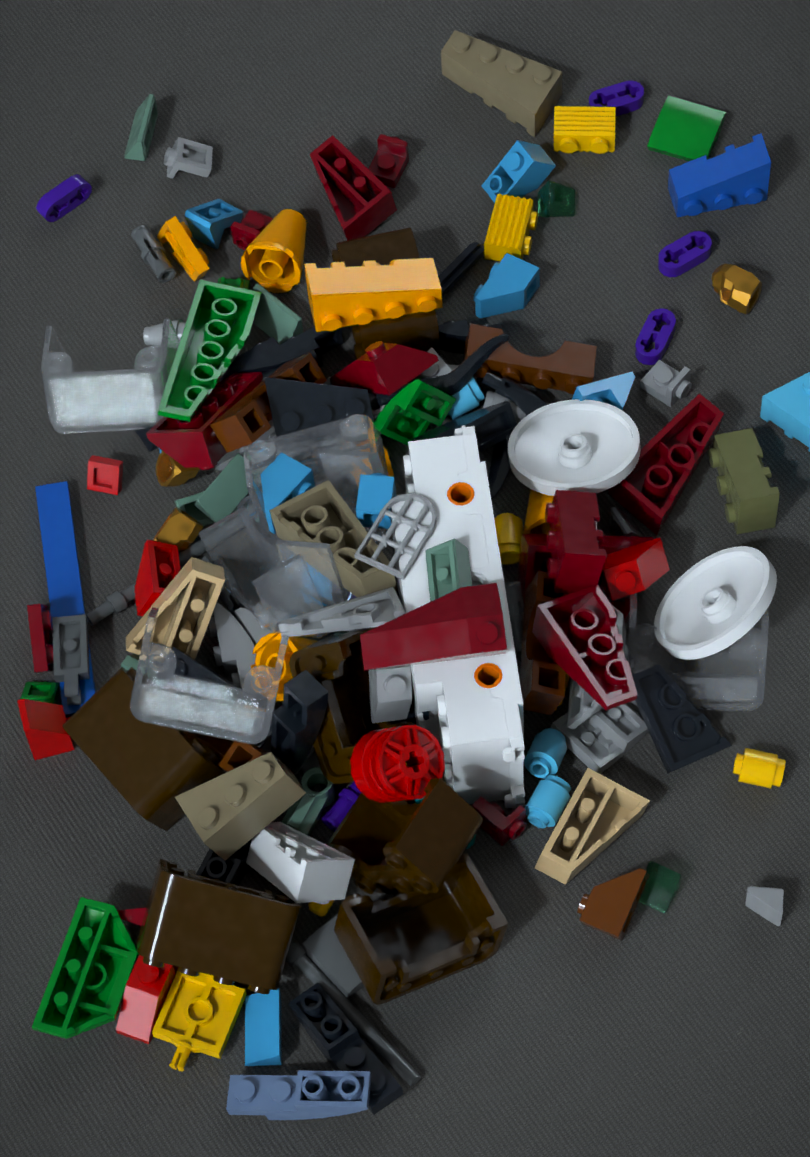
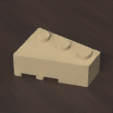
[126,557,225,662]
[535,768,650,885]

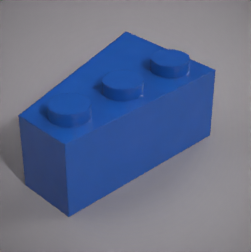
[668,133,771,217]

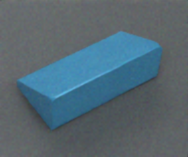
[245,988,282,1066]

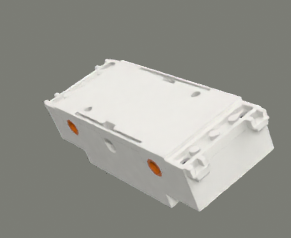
[391,425,525,809]

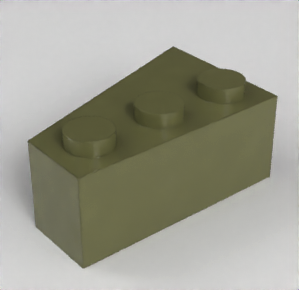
[708,428,780,535]

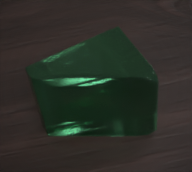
[537,180,575,217]
[639,861,682,914]

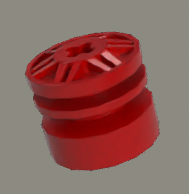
[350,725,445,803]

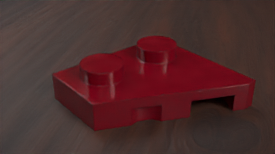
[27,604,54,673]

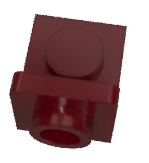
[368,134,409,188]
[231,209,273,250]
[472,796,527,846]

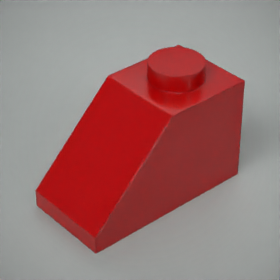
[601,537,670,601]
[134,539,181,617]
[17,699,74,760]
[116,955,176,1044]

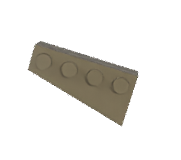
[441,30,562,137]
[269,480,398,598]

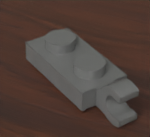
[52,614,90,706]

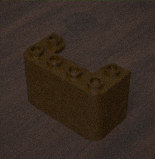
[331,227,440,360]
[289,627,415,784]
[63,667,225,831]
[326,778,483,894]
[334,853,509,1005]
[137,859,301,994]

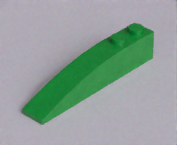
[157,279,262,422]

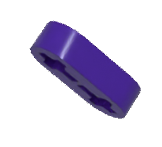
[588,80,644,117]
[36,174,92,222]
[658,231,712,277]
[635,308,676,365]

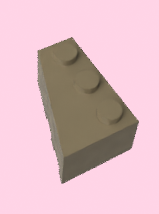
[175,752,306,861]

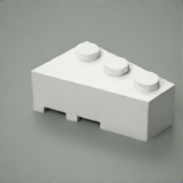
[246,822,355,904]

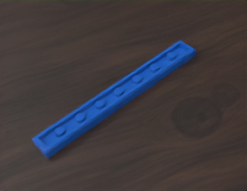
[35,481,96,718]

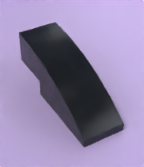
[412,401,517,453]
[271,670,329,774]

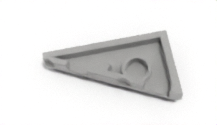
[277,587,405,638]

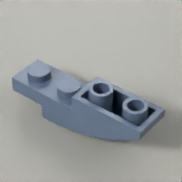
[226,1070,371,1120]

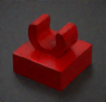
[87,455,123,495]

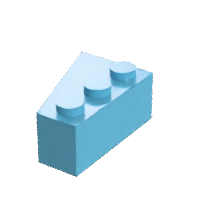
[760,372,810,452]

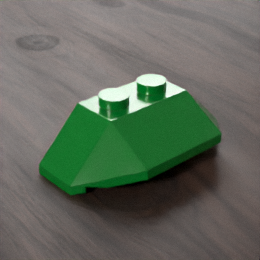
[32,897,139,1039]

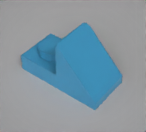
[184,199,244,250]
[572,372,635,410]

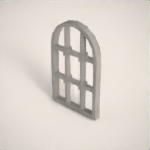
[354,493,436,580]

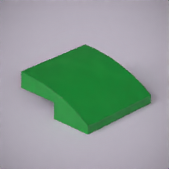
[647,95,727,161]
[371,379,456,446]

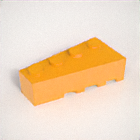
[304,258,442,332]

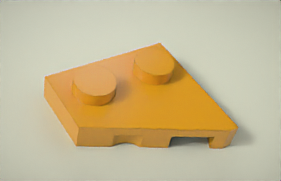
[157,216,210,282]

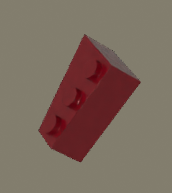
[310,135,397,241]
[545,490,607,594]

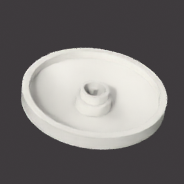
[508,399,641,496]
[654,546,777,660]

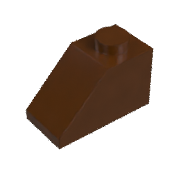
[577,868,650,941]

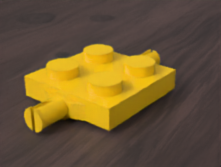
[152,970,247,1072]

